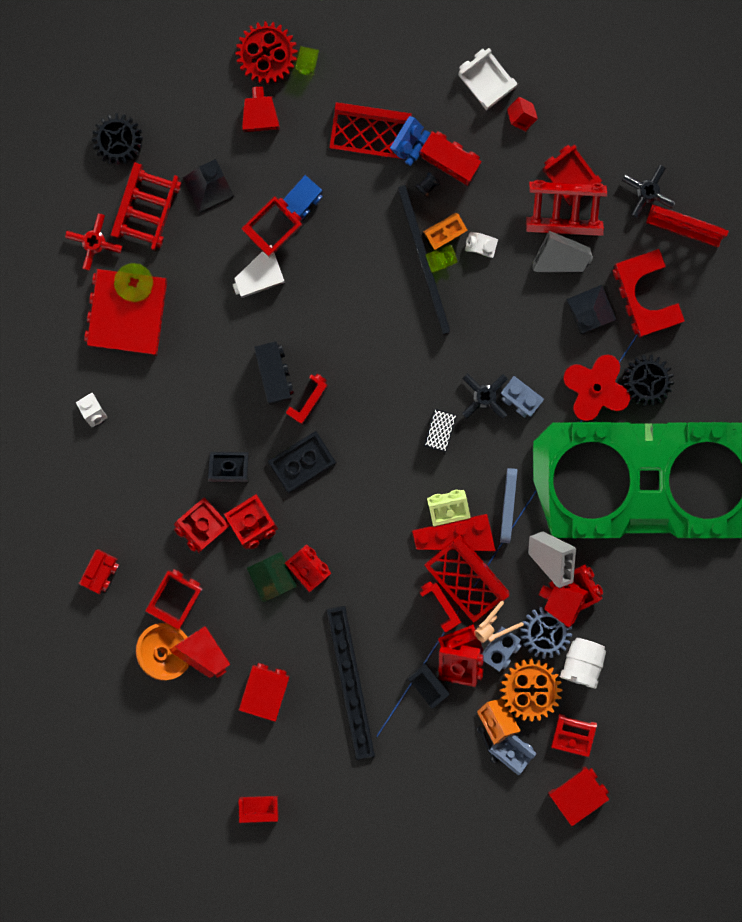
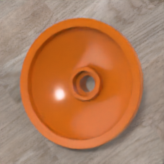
[136,623,189,681]

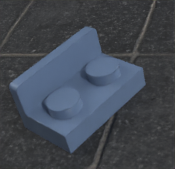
[500,376,544,418]

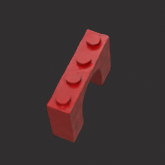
[612,249,685,338]

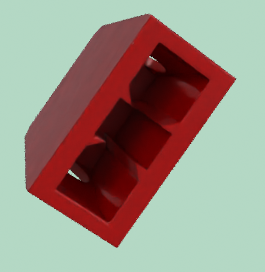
[242,87,280,133]
[539,585,589,627]

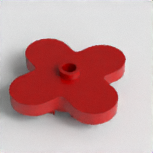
[563,355,630,421]

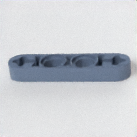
[500,468,517,543]

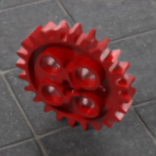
[235,21,298,85]

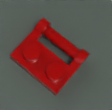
[551,714,597,757]

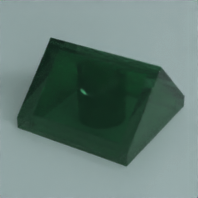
[247,552,297,602]

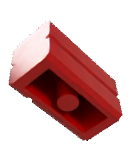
[79,549,119,594]

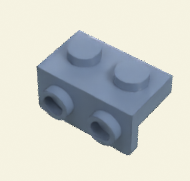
[489,734,537,775]

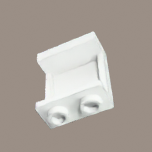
[458,48,517,111]

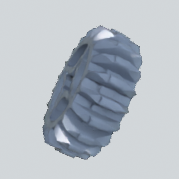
[520,607,572,659]

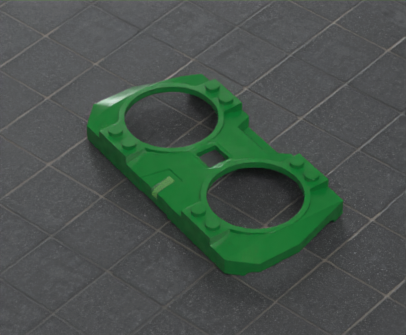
[533,422,742,538]

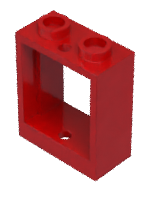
[241,196,302,258]
[146,569,202,630]

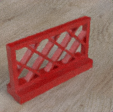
[330,102,412,159]
[646,204,729,248]
[424,534,509,623]

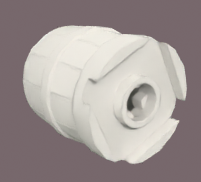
[560,638,606,689]

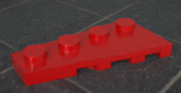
[412,514,495,551]

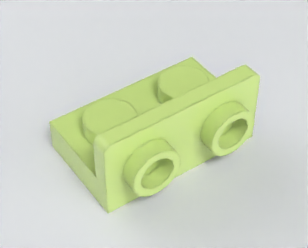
[427,490,471,526]

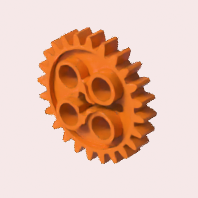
[499,659,563,722]

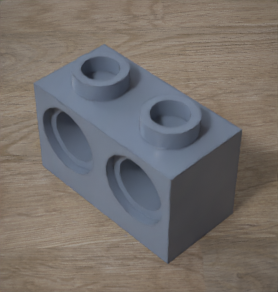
[482,626,522,672]

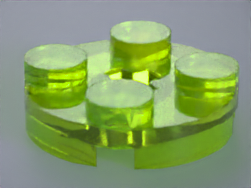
[114,263,153,302]

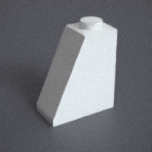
[233,245,285,298]

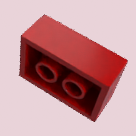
[419,131,482,186]

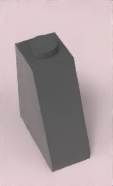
[532,231,593,272]

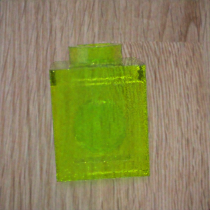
[295,46,319,75]
[425,245,458,272]

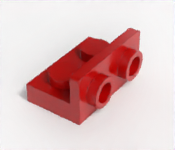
[285,544,331,592]

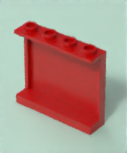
[84,269,167,355]

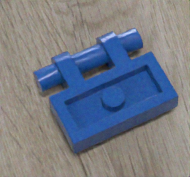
[390,116,431,166]

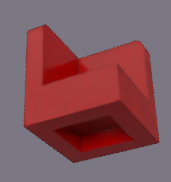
[507,97,538,131]

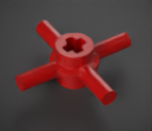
[65,213,123,271]

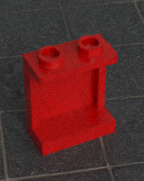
[542,144,602,206]
[286,374,328,425]
[420,581,462,633]
[239,663,290,722]
[548,766,610,826]

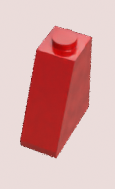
[169,626,230,678]

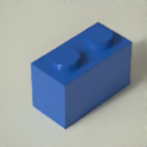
[283,175,323,219]

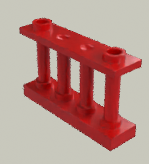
[111,162,181,251]
[526,180,607,236]

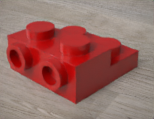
[224,494,278,549]
[173,497,230,553]
[549,565,603,610]
[439,645,484,687]

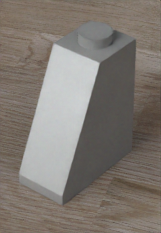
[528,531,576,588]

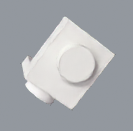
[465,232,498,258]
[76,393,107,427]

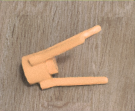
[474,601,523,643]

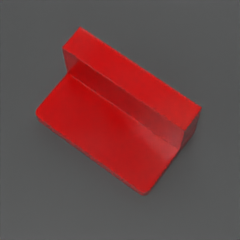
[438,625,484,653]

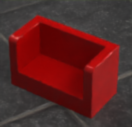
[239,796,279,823]

